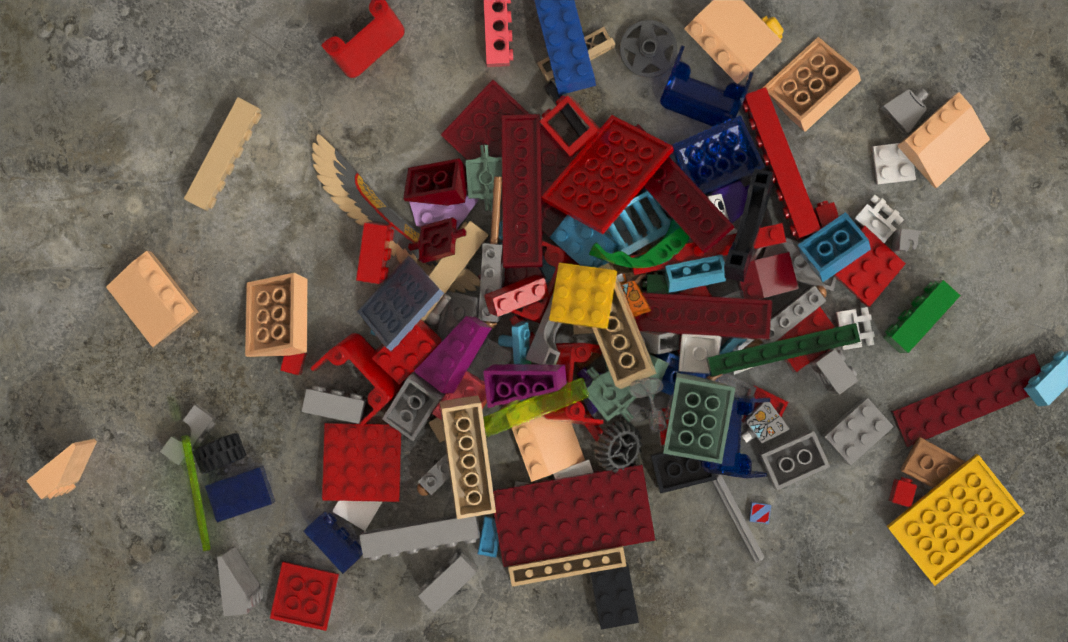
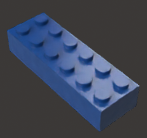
[534,0,596,95]

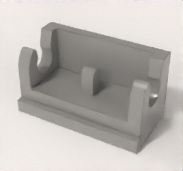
[891,229,921,253]

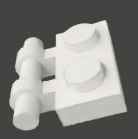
[854,195,904,243]
[836,307,875,350]

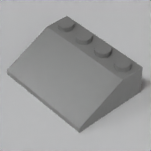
[217,547,263,617]

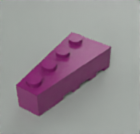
[414,316,491,394]
[483,364,567,408]

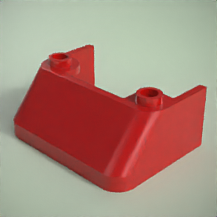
[511,241,581,324]
[310,333,404,425]
[541,343,603,426]

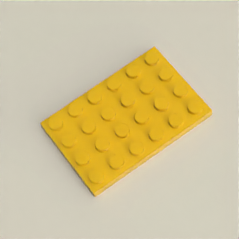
[886,454,1025,586]

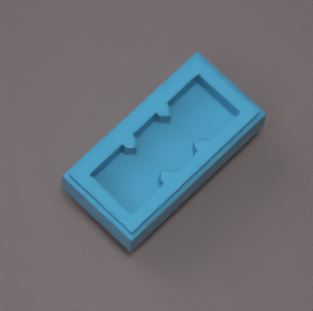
[477,516,499,558]

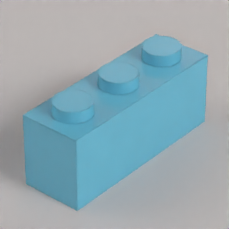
[664,255,726,293]
[1024,351,1068,406]

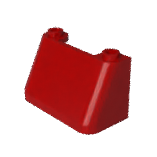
[321,0,405,78]

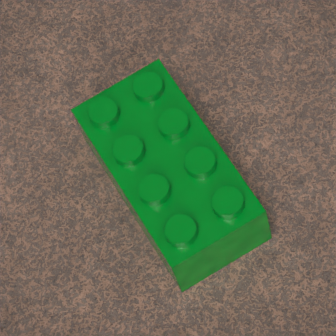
[883,280,961,353]

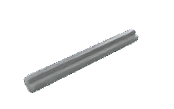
[712,475,764,563]

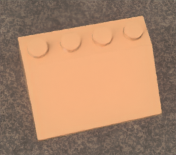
[684,0,782,84]
[763,37,861,132]
[897,92,990,189]
[106,251,198,347]
[245,273,307,357]
[506,394,585,482]
[27,439,97,499]

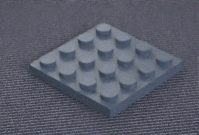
[357,255,444,351]

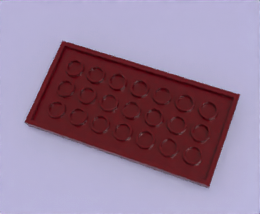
[441,80,575,240]
[493,464,655,567]

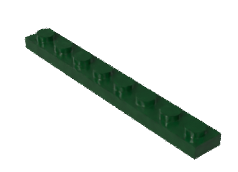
[706,323,861,377]

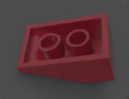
[403,158,467,206]
[737,252,799,299]

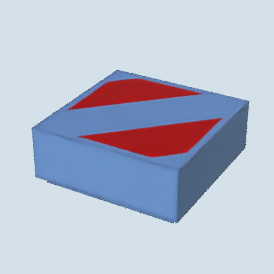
[749,502,771,524]

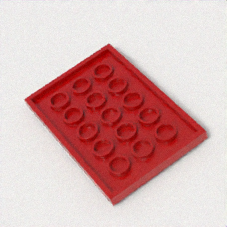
[541,115,674,234]

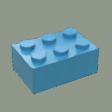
[798,212,871,282]
[550,215,619,268]

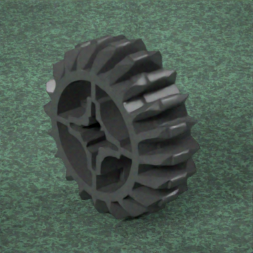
[594,421,643,473]

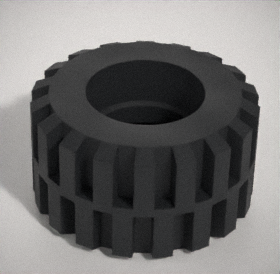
[193,433,247,474]

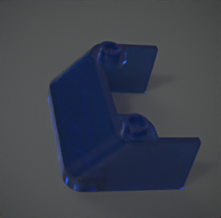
[660,45,753,130]
[702,395,770,479]

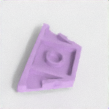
[410,196,479,231]

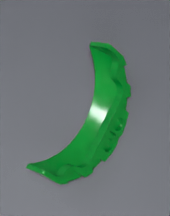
[589,218,689,268]

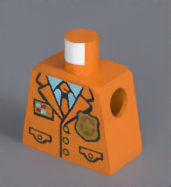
[617,274,651,317]

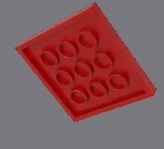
[322,423,402,502]

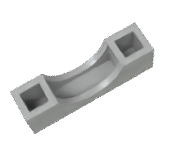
[525,292,562,365]

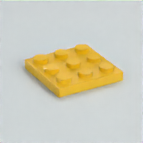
[549,263,617,329]

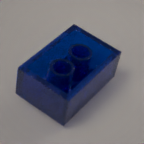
[205,466,276,523]
[303,512,363,574]

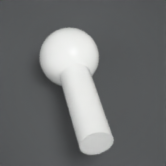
[425,294,451,325]

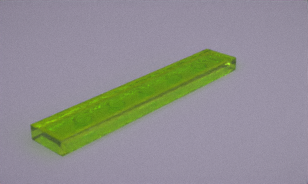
[483,378,589,438]
[182,435,211,552]

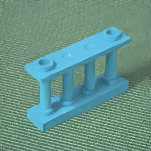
[608,189,671,256]

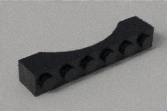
[724,168,773,282]

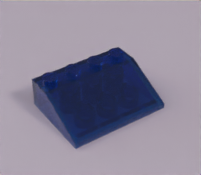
[672,115,765,195]

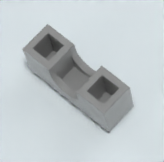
[160,404,216,465]

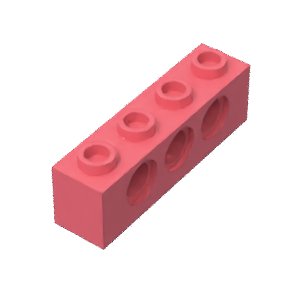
[484,0,513,67]

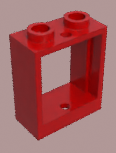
[539,95,601,156]

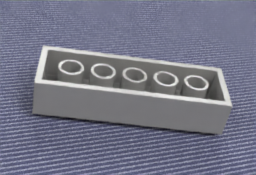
[360,515,480,561]

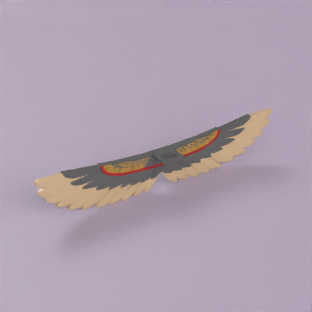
[312,134,481,293]

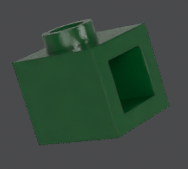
[642,271,670,294]

